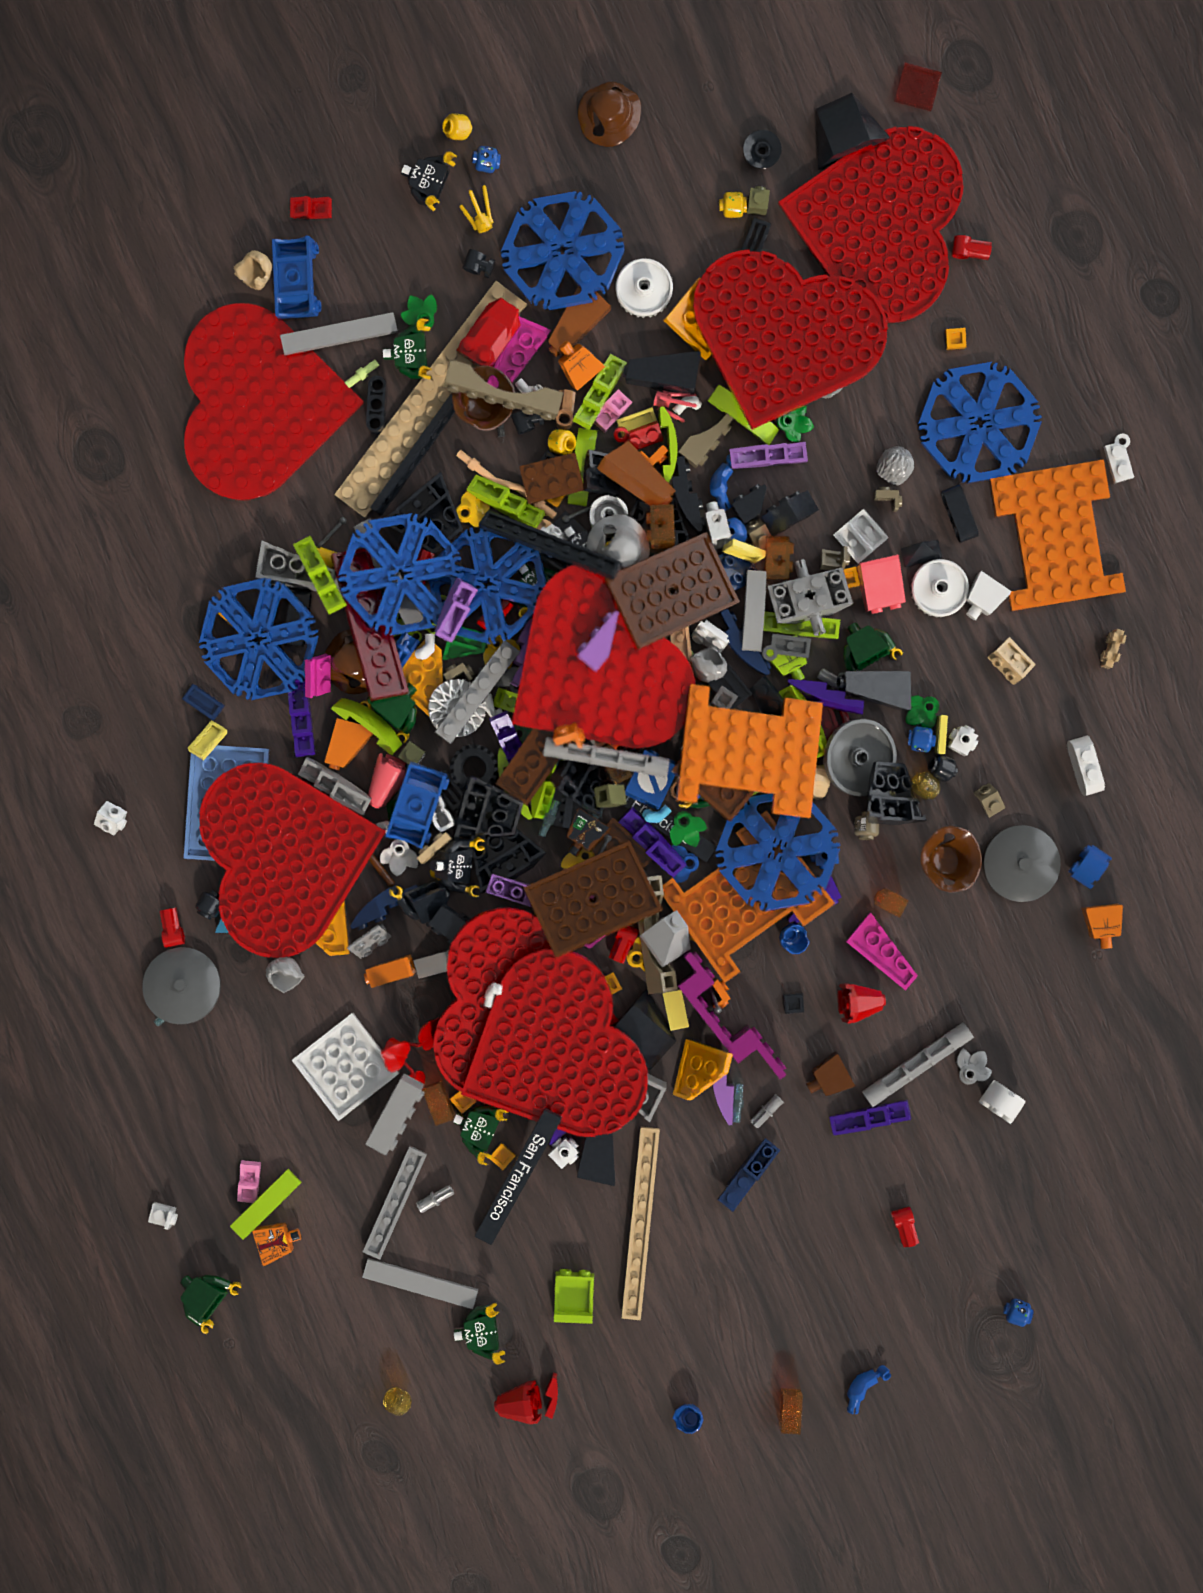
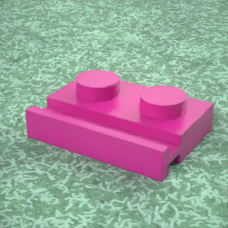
[305,654,331,698]

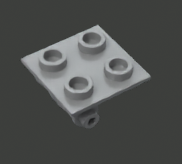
[347,924,392,958]

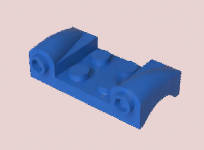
[272,236,322,319]
[385,762,450,849]

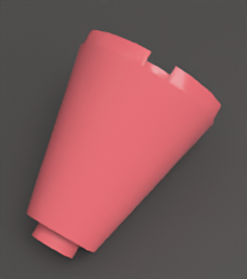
[368,753,407,808]

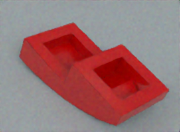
[290,196,332,219]
[545,1372,558,1419]

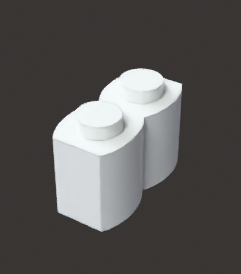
[432,795,455,832]

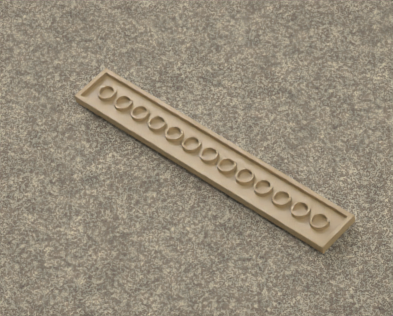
[334,281,527,518]

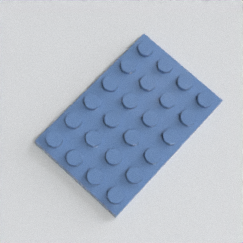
[184,745,269,861]

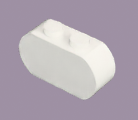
[1067,735,1105,796]

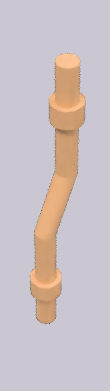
[456,450,557,519]

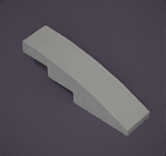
[742,570,767,652]
[298,756,372,815]

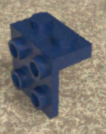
[718,553,758,591]

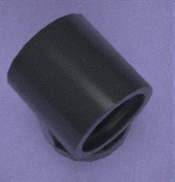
[462,249,496,278]
[511,410,545,435]

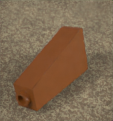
[548,286,611,357]
[597,441,676,509]

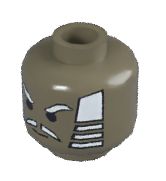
[854,812,880,840]

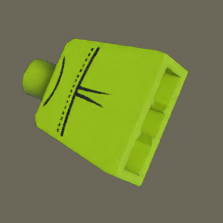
[766,634,807,680]

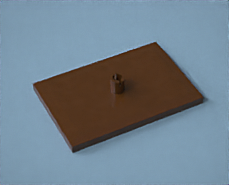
[604,532,740,650]
[524,841,662,958]

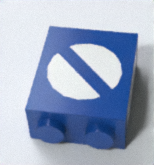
[625,750,676,811]

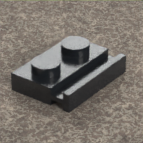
[707,664,752,710]

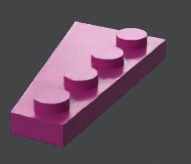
[487,316,552,388]
[846,912,918,991]

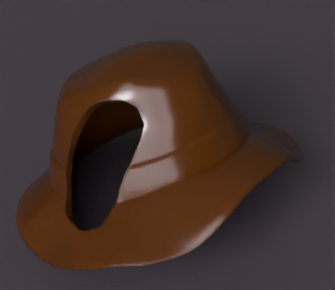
[578,82,641,147]
[452,366,515,431]
[324,629,367,694]
[921,826,982,892]

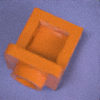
[640,445,668,467]
[554,723,585,749]
[712,978,731,1009]

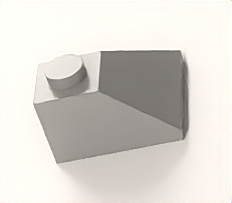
[640,910,691,967]

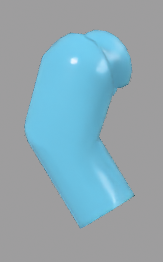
[642,805,672,823]

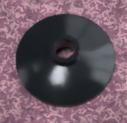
[743,130,782,169]

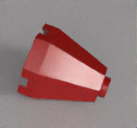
[837,983,886,1023]
[494,1380,542,1424]

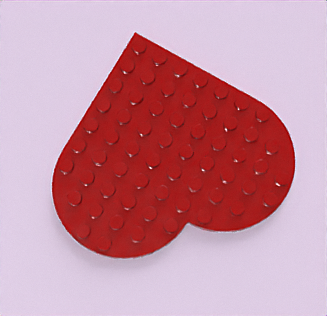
[778,126,964,323]
[693,250,888,430]
[184,303,364,501]
[512,565,695,748]
[199,763,386,958]
[433,908,618,1092]
[461,948,648,1137]

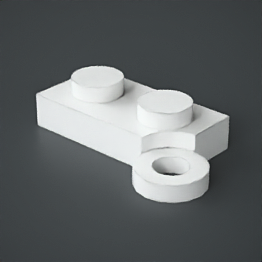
[1103,434,1134,484]

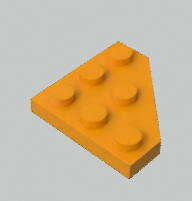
[663,277,711,360]
[403,640,443,716]
[315,901,350,956]
[673,1039,733,1100]

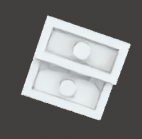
[834,509,889,564]

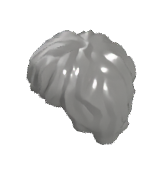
[877,446,914,485]
[690,647,727,682]
[266,957,304,993]

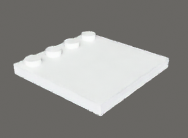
[292,1013,399,1121]

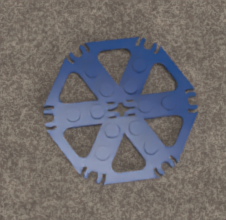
[501,191,625,310]
[918,362,1042,484]
[338,513,464,636]
[429,528,547,644]
[199,578,319,700]
[715,794,840,911]

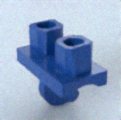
[395,633,420,669]

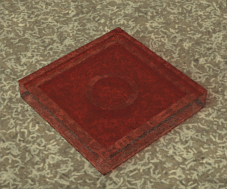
[894,62,942,111]

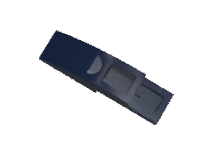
[720,609,771,676]
[350,884,419,931]
[717,1138,780,1212]

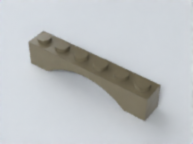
[443,360,563,420]
[678,414,733,468]
[638,875,678,994]

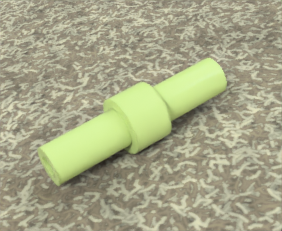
[344,359,379,388]

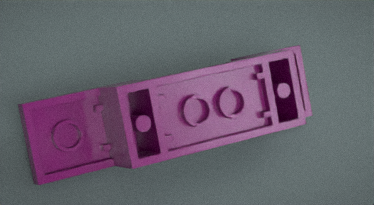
[677,950,786,1080]

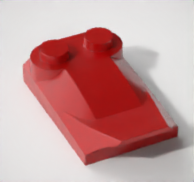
[456,297,521,367]

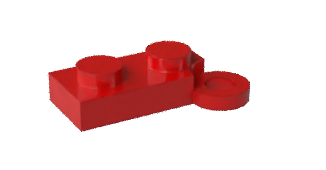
[613,421,663,450]

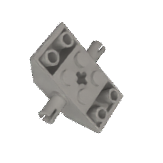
[768,560,853,636]

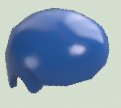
[727,518,747,543]
[779,923,810,954]
[673,1404,703,1434]

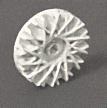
[616,258,673,318]
[910,559,969,617]
[428,679,486,737]

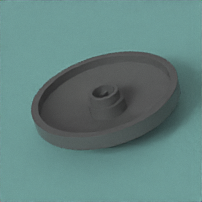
[824,719,897,796]
[983,825,1061,902]
[142,947,221,1025]

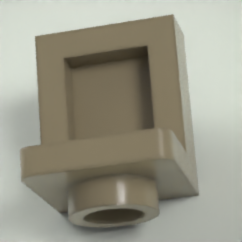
[873,487,902,512]
[746,518,774,550]
[820,546,850,570]
[443,663,474,682]
[974,783,1005,818]

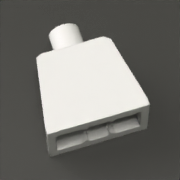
[705,502,731,550]
[966,571,1012,620]

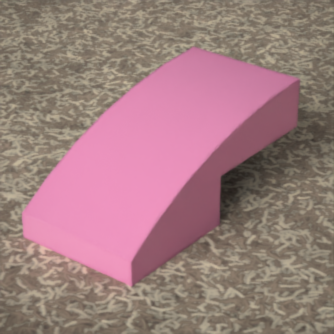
[594,389,632,433]
[237,1160,261,1203]

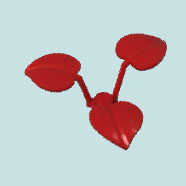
[380,1017,439,1084]

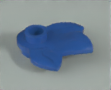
[661,845,699,883]

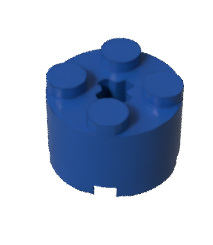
[1068,845,1112,889]

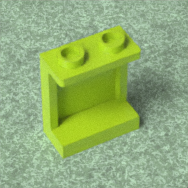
[554,1269,594,1324]

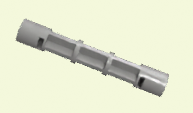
[543,737,669,778]
[862,1022,974,1107]

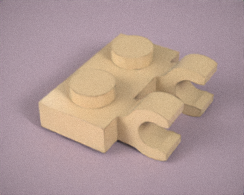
[1100,629,1127,669]
[417,833,453,864]

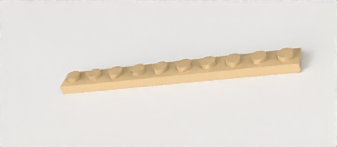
[622,1126,660,1320]

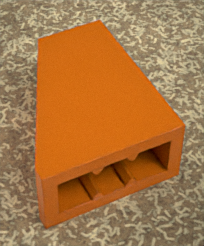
[324,718,374,770]
[364,954,416,988]

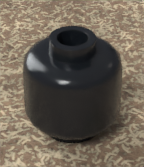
[928,754,958,782]
[195,890,220,920]

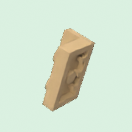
[988,637,1036,685]

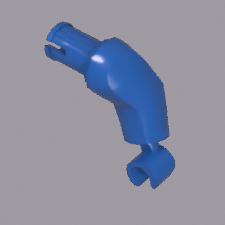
[710,454,733,511]
[847,1365,891,1414]

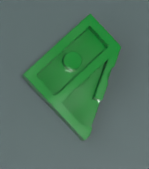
[442,626,487,660]

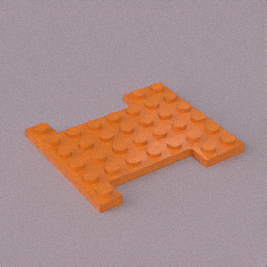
[989,459,1126,611]
[676,684,823,818]
[663,811,835,983]

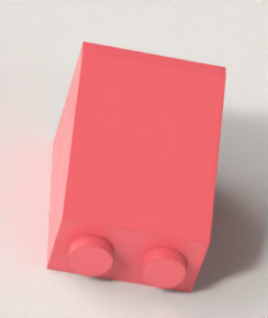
[856,555,906,614]

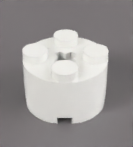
[590,496,628,539]
[979,1080,1026,1124]

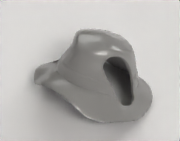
[586,515,650,569]

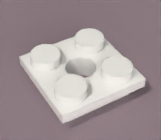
[691,620,729,653]

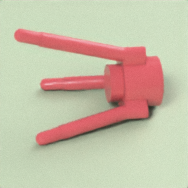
[653,390,697,423]

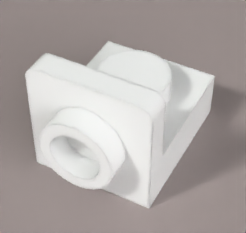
[148,1202,178,1230]

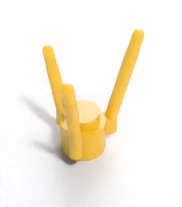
[460,185,494,233]

